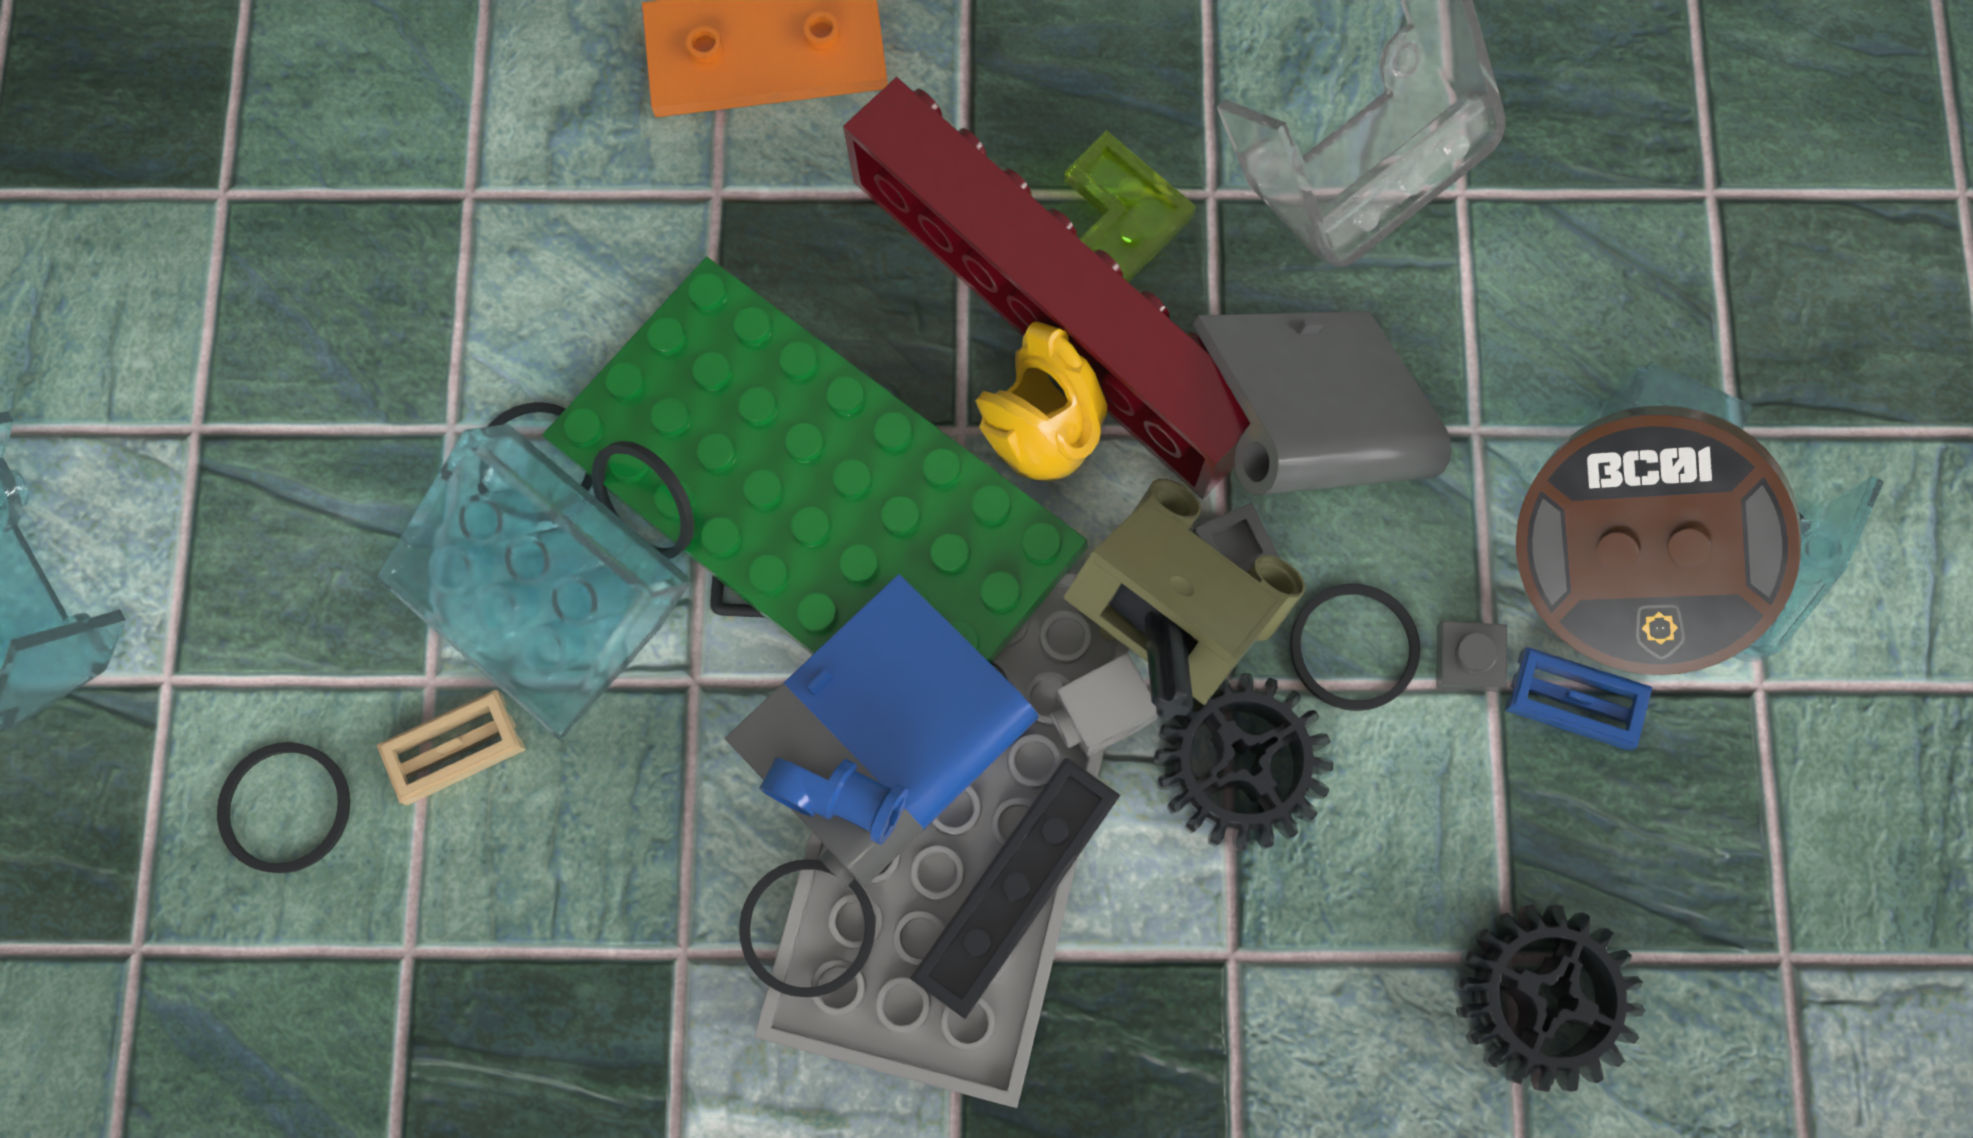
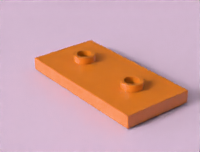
[642,0,888,118]

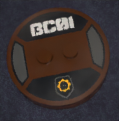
[1516,405,1801,675]

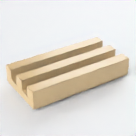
[377,689,526,806]

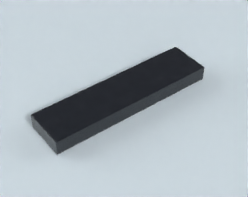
[910,757,1121,1019]

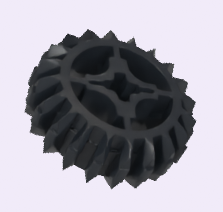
[1154,673,1333,852]
[1454,904,1646,1092]

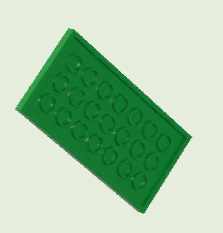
[542,256,1088,664]

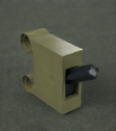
[1063,479,1306,720]

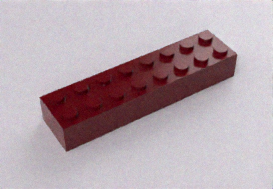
[843,77,1251,500]

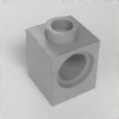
[1050,653,1158,758]

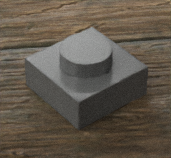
[1193,502,1280,572]
[1436,621,1507,692]

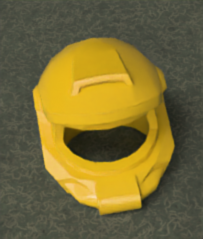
[975,322,1108,481]

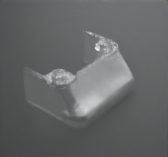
[1217,0,1506,267]

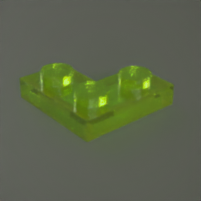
[1065,130,1196,283]

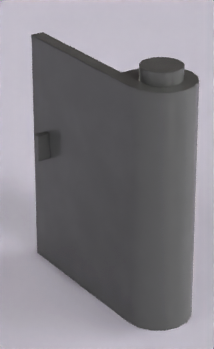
[1192,311,1452,495]

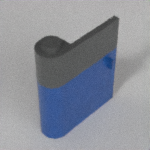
[724,574,1039,887]

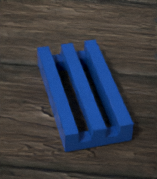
[1504,647,1652,751]

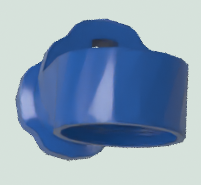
[759,757,909,845]

